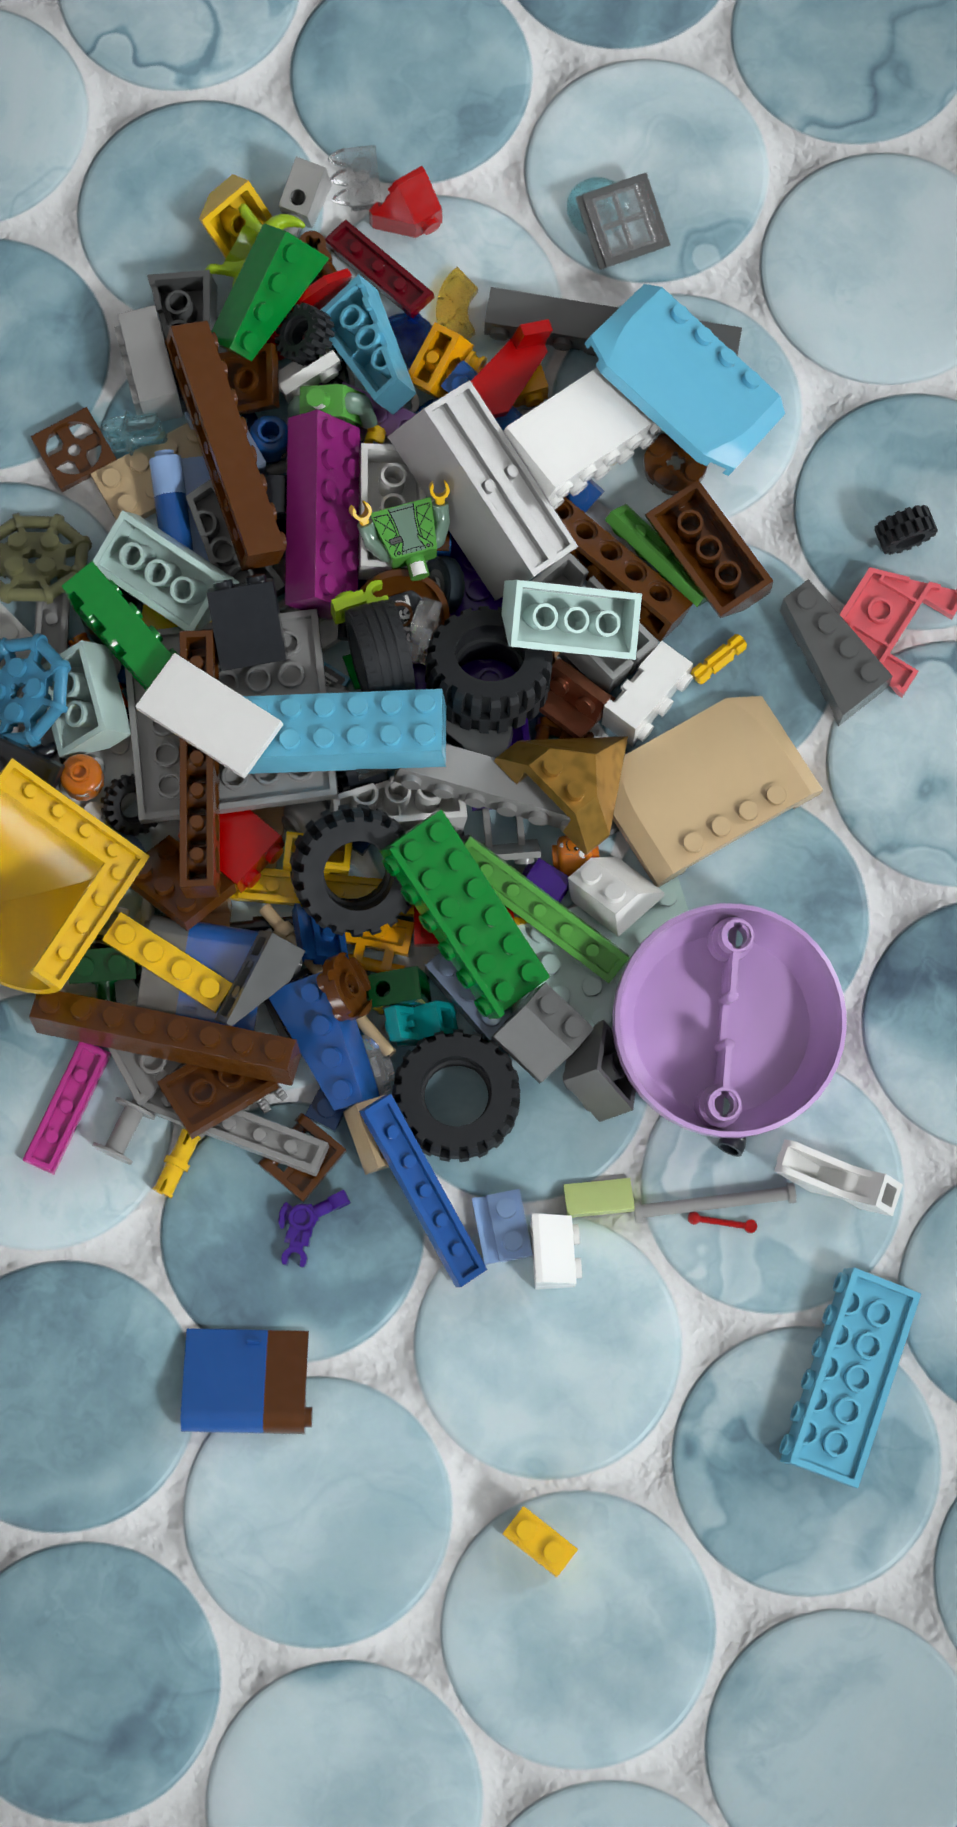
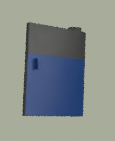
[136,914,259,1031]

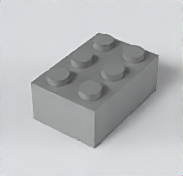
[114,305,183,426]

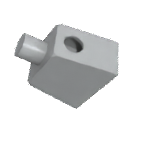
[279,156,332,238]

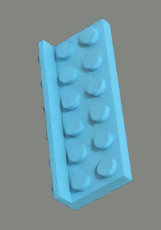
[779,1267,921,1488]

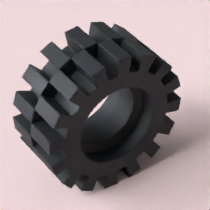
[275,303,335,366]
[874,505,938,555]
[100,774,158,836]

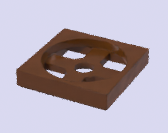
[30,407,117,492]

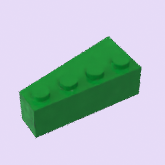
[61,561,179,691]

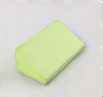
[563,1178,635,1218]

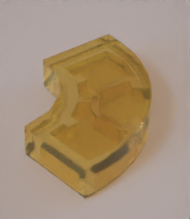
[436,267,478,340]

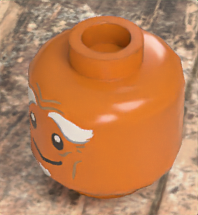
[60,754,105,801]
[552,836,600,876]

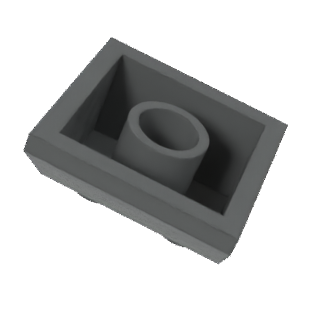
[491,982,594,1084]
[563,1020,636,1122]

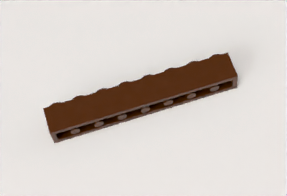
[165,320,287,571]
[29,991,301,1086]

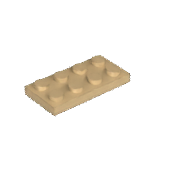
[91,423,203,520]

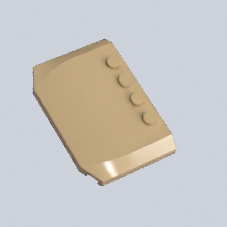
[613,696,823,887]

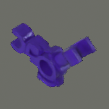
[278,1190,351,1268]

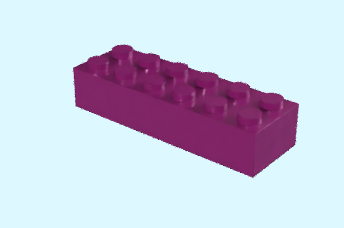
[285,409,360,620]

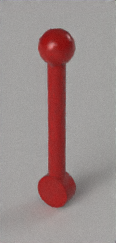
[687,1212,757,1234]

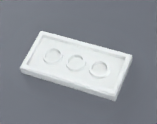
[135,653,283,779]

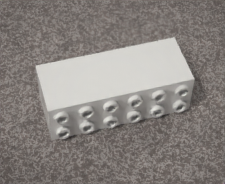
[503,368,666,510]

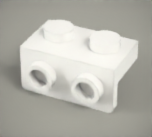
[278,346,342,404]

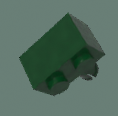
[69,942,139,1003]

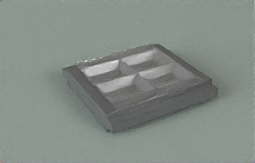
[575,172,671,270]

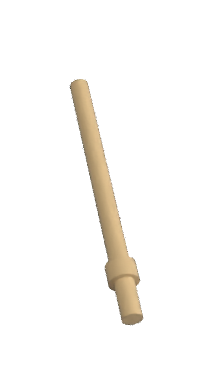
[259,904,396,1059]

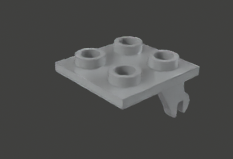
[481,808,541,864]

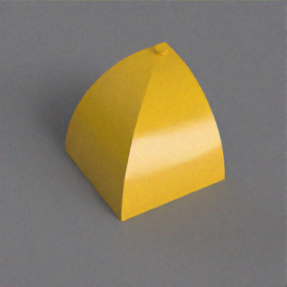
[0,758,150,994]

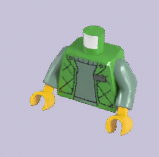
[287,384,386,444]
[349,480,450,581]

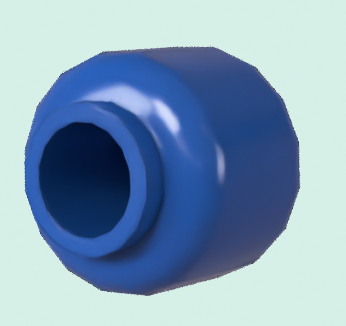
[250,415,288,463]

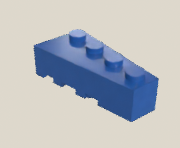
[269,972,380,1111]

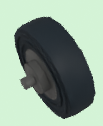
[426,556,465,613]

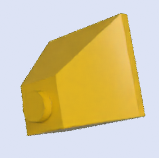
[199,174,273,259]

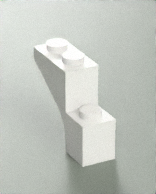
[774,1139,903,1216]

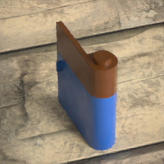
[181,1329,313,1434]

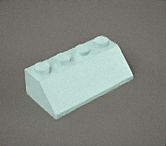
[93,510,239,631]
[501,580,642,660]

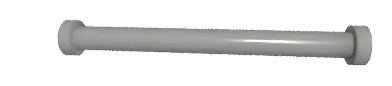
[634,1183,796,1222]

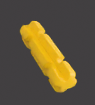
[691,634,747,685]

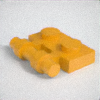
[345,919,414,973]

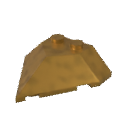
[494,736,628,855]

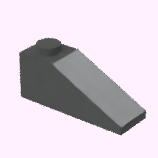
[215,930,305,1026]

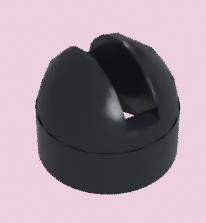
[717,1137,747,1157]

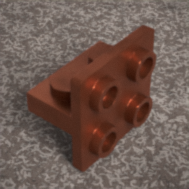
[539,658,615,738]

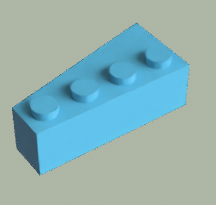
[321,274,417,415]

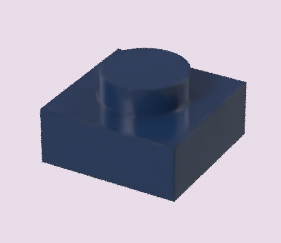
[305,1087,348,1133]

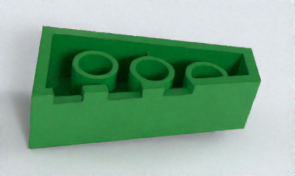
[211,223,330,361]

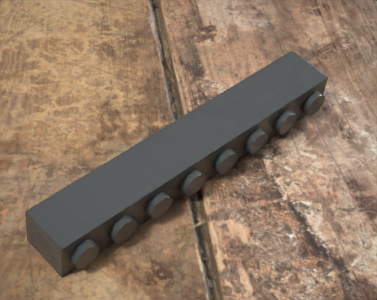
[484,287,742,356]

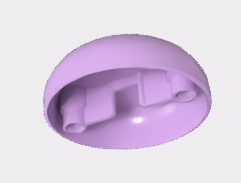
[612,903,847,1138]

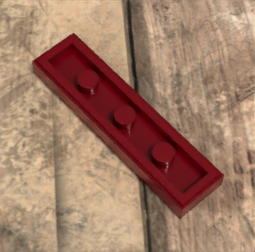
[325,219,435,319]

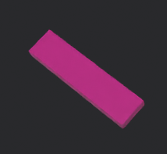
[23,1042,111,1175]

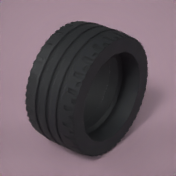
[345,600,415,692]

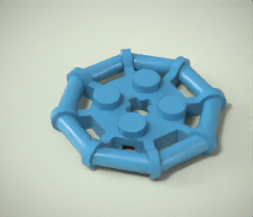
[0,633,71,747]

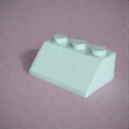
[42,640,131,758]

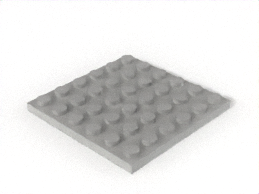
[125,609,339,824]

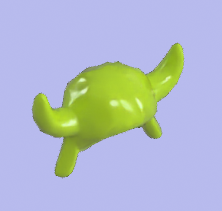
[205,203,306,287]

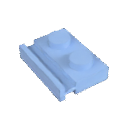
[472,1189,533,1265]

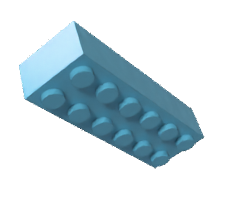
[243,689,446,774]

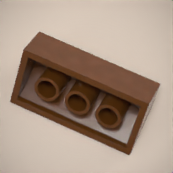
[645,480,774,618]

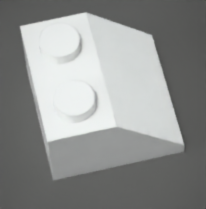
[568,857,664,937]
[530,1213,582,1290]

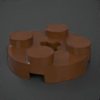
[643,433,707,495]
[317,952,372,1022]

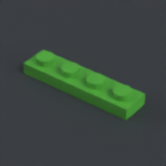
[605,504,707,607]

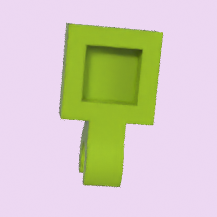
[331,580,389,625]

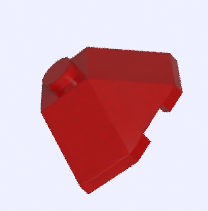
[369,166,443,238]

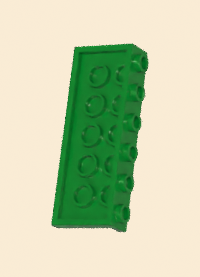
[379,809,550,1019]

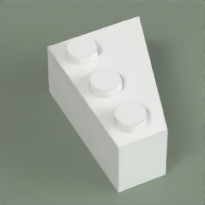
[601,641,693,747]

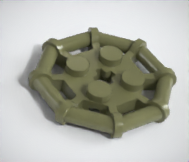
[0,513,92,605]

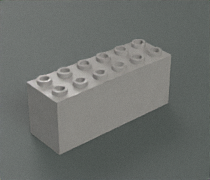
[387,380,578,601]

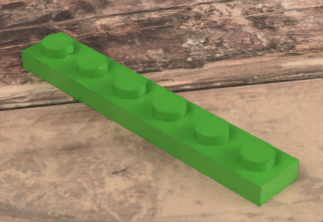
[464,835,629,983]

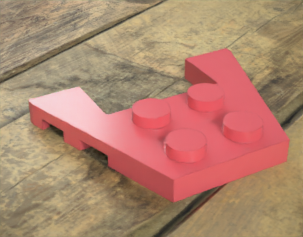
[839,567,957,698]

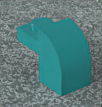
[384,1001,458,1047]

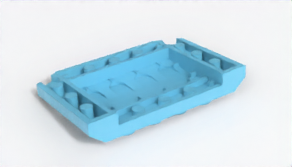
[584,284,785,476]

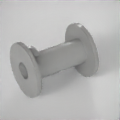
[92,1097,156,1165]

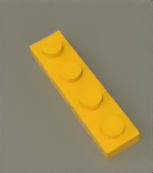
[102,912,233,1014]

